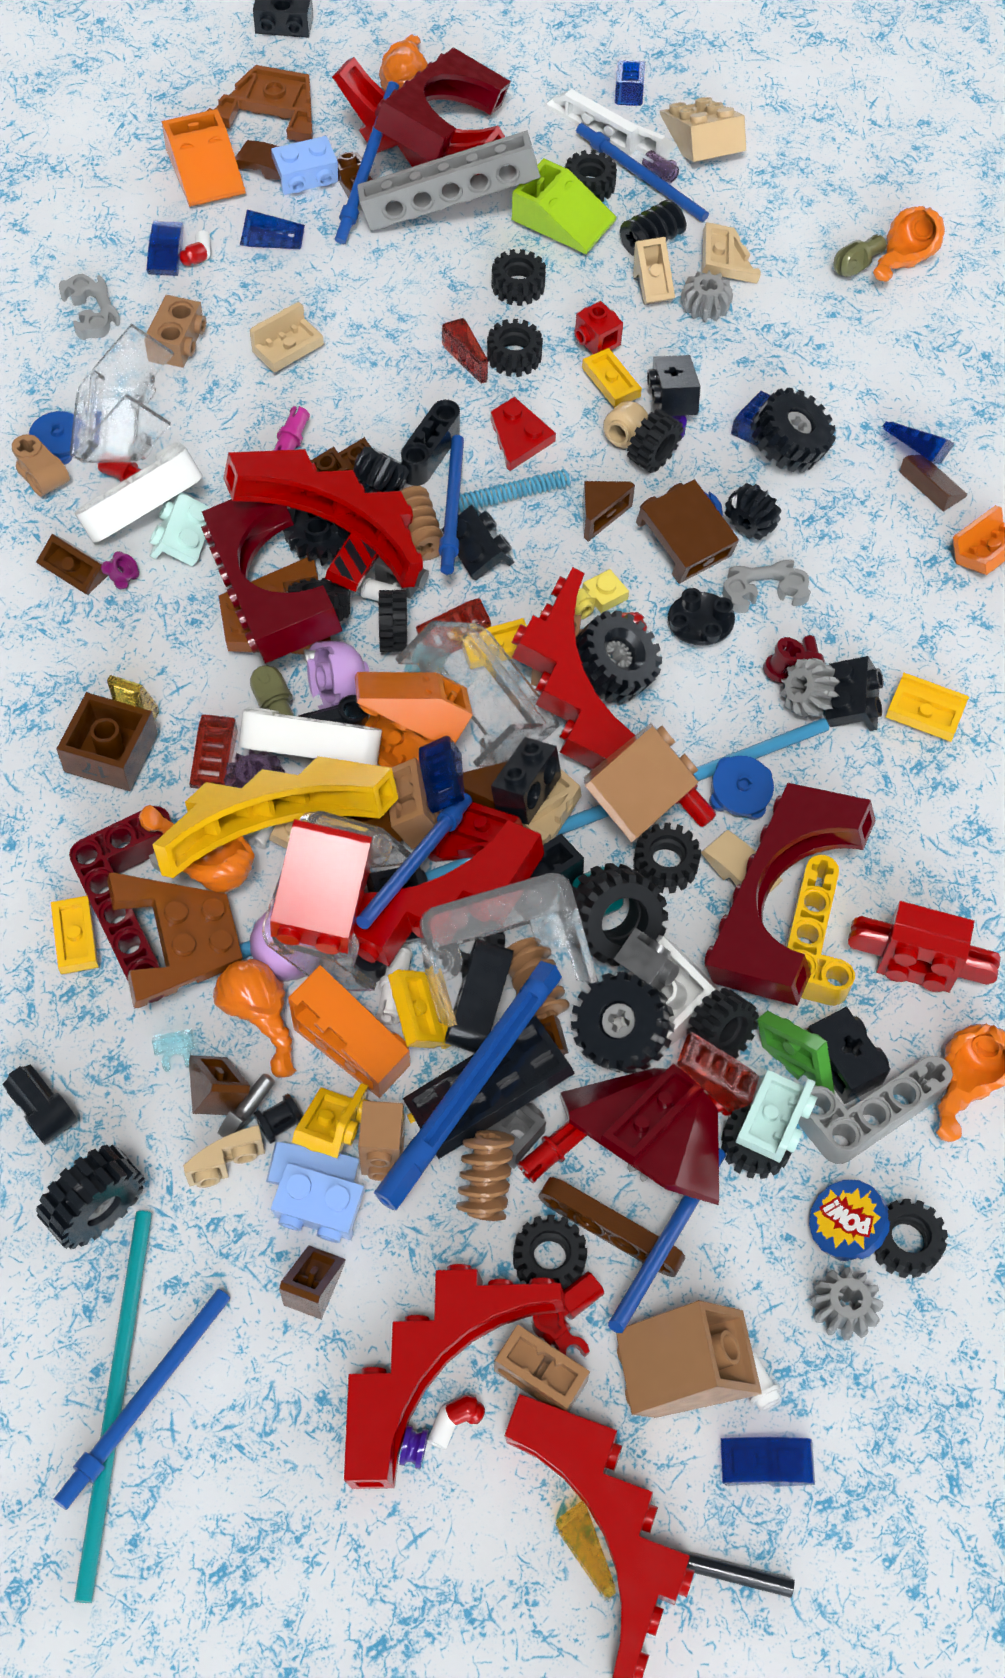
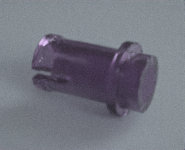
[642,150,679,183]

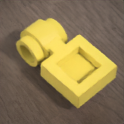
[575,569,629,619]

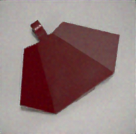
[560,1052,719,1205]

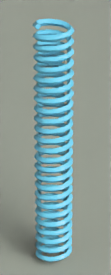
[458,469,571,513]

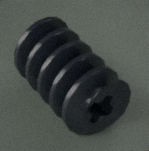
[620,200,687,256]

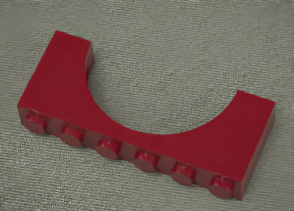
[374,47,511,161]
[201,499,343,664]
[705,783,876,1006]

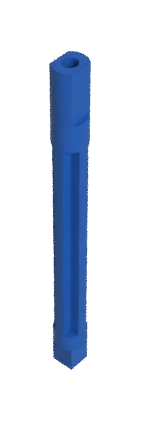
[374,961,562,1211]

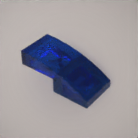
[146,221,184,276]
[721,1437,815,1487]

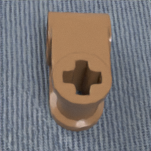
[12,434,70,497]

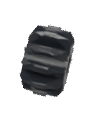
[353,446,409,492]
[724,483,782,540]

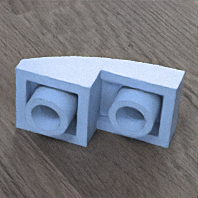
[266,1142,359,1185]

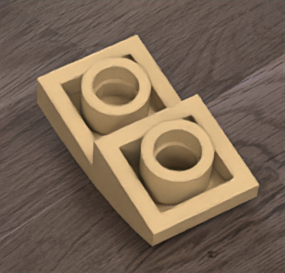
[701,830,783,893]
[183,1125,265,1188]

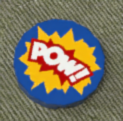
[809,1180,890,1261]

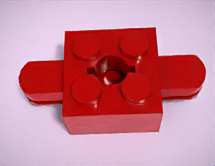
[848,901,1001,993]

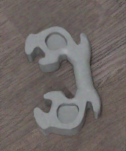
[59,274,120,340]
[722,560,811,613]

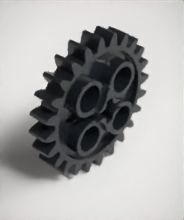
[283,481,374,566]

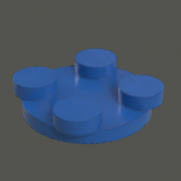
[29,411,92,465]
[709,756,774,820]

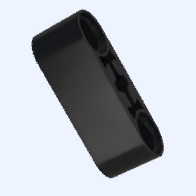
[401,399,460,486]
[444,938,513,1053]

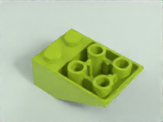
[511,158,617,255]

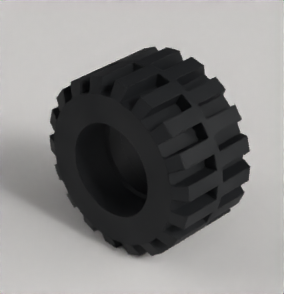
[564,863,668,966]

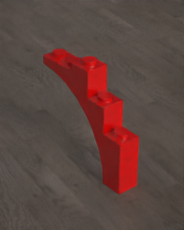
[332,57,505,175]
[223,449,423,588]
[511,567,635,769]
[352,820,544,966]
[344,1264,565,1489]
[504,1394,695,1678]

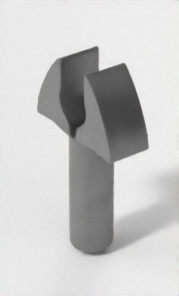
[217,1074,275,1137]

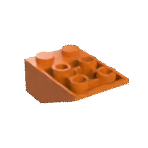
[161,109,246,207]
[355,672,473,750]

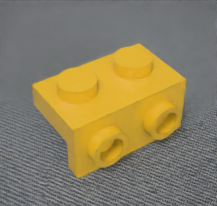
[292,1083,369,1158]

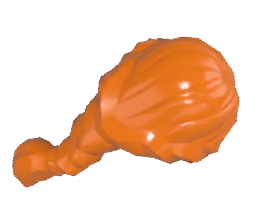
[379,34,428,91]
[873,206,945,282]
[139,805,255,892]
[213,959,296,1078]
[936,1023,1005,1142]

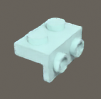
[149,492,210,566]
[736,1070,818,1163]

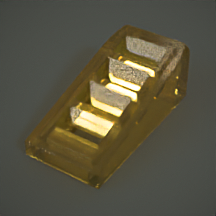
[107,675,159,721]
[555,1500,616,1602]

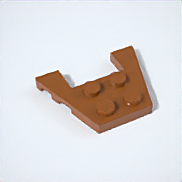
[207,65,313,142]
[218,557,331,654]
[107,873,243,1009]

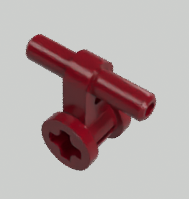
[763,635,825,683]

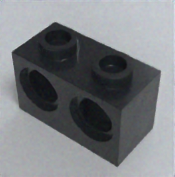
[491,737,561,825]

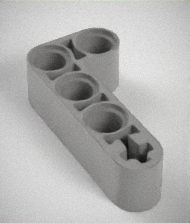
[798,1056,953,1164]

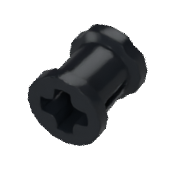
[253,1093,302,1144]

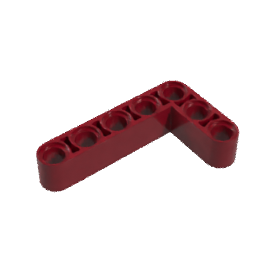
[69,806,173,1003]

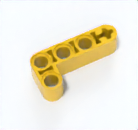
[786,855,855,1006]

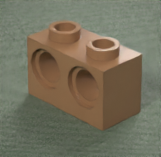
[144,294,206,368]
[389,758,440,849]
[358,1101,405,1181]
[494,1324,590,1412]

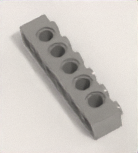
[357,130,540,231]

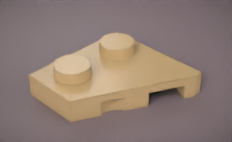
[702,222,761,284]
[522,769,582,845]

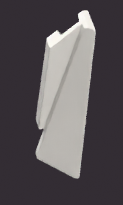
[545,89,677,162]

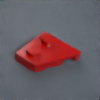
[490,397,556,471]
[428,802,523,862]

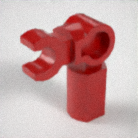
[531,1271,605,1357]

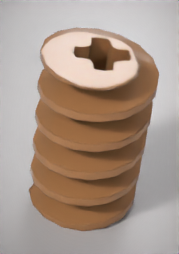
[401,486,443,561]
[507,937,570,1020]
[456,1130,515,1221]

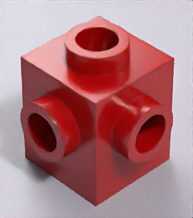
[574,301,623,354]

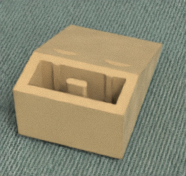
[660,97,746,162]

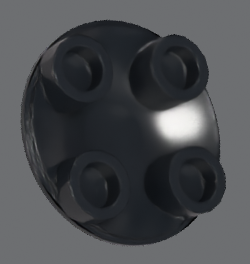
[667,588,735,646]

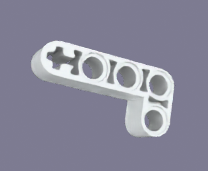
[75,442,202,543]
[238,707,382,765]

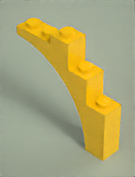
[152,756,398,878]

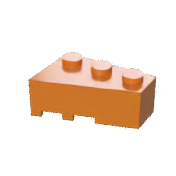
[288,965,410,1098]

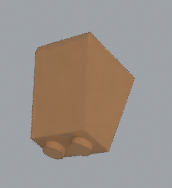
[584,723,699,843]
[616,1300,762,1418]

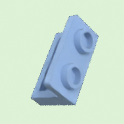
[271,135,338,195]
[271,1163,365,1243]

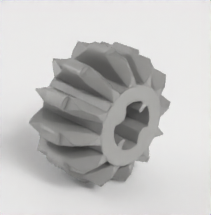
[681,270,733,322]
[780,658,840,717]
[811,1267,883,1341]

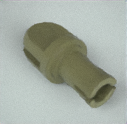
[833,234,887,277]
[250,665,294,716]

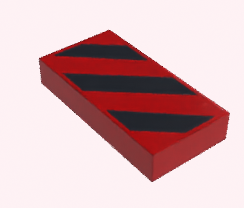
[325,533,379,592]

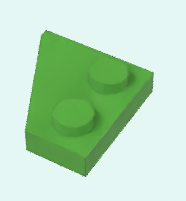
[757,1010,835,1094]

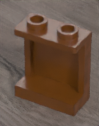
[636,479,739,584]

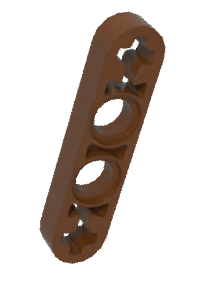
[538,1177,686,1277]

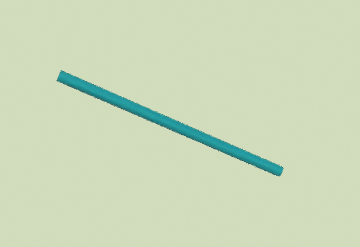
[74,1211,152,1603]

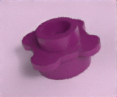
[101,551,139,589]

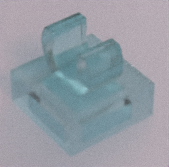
[152,1029,195,1072]

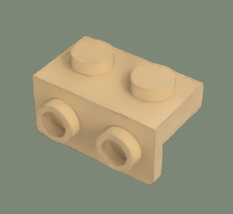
[250,302,324,373]

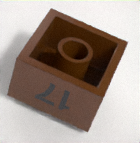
[56,692,158,791]

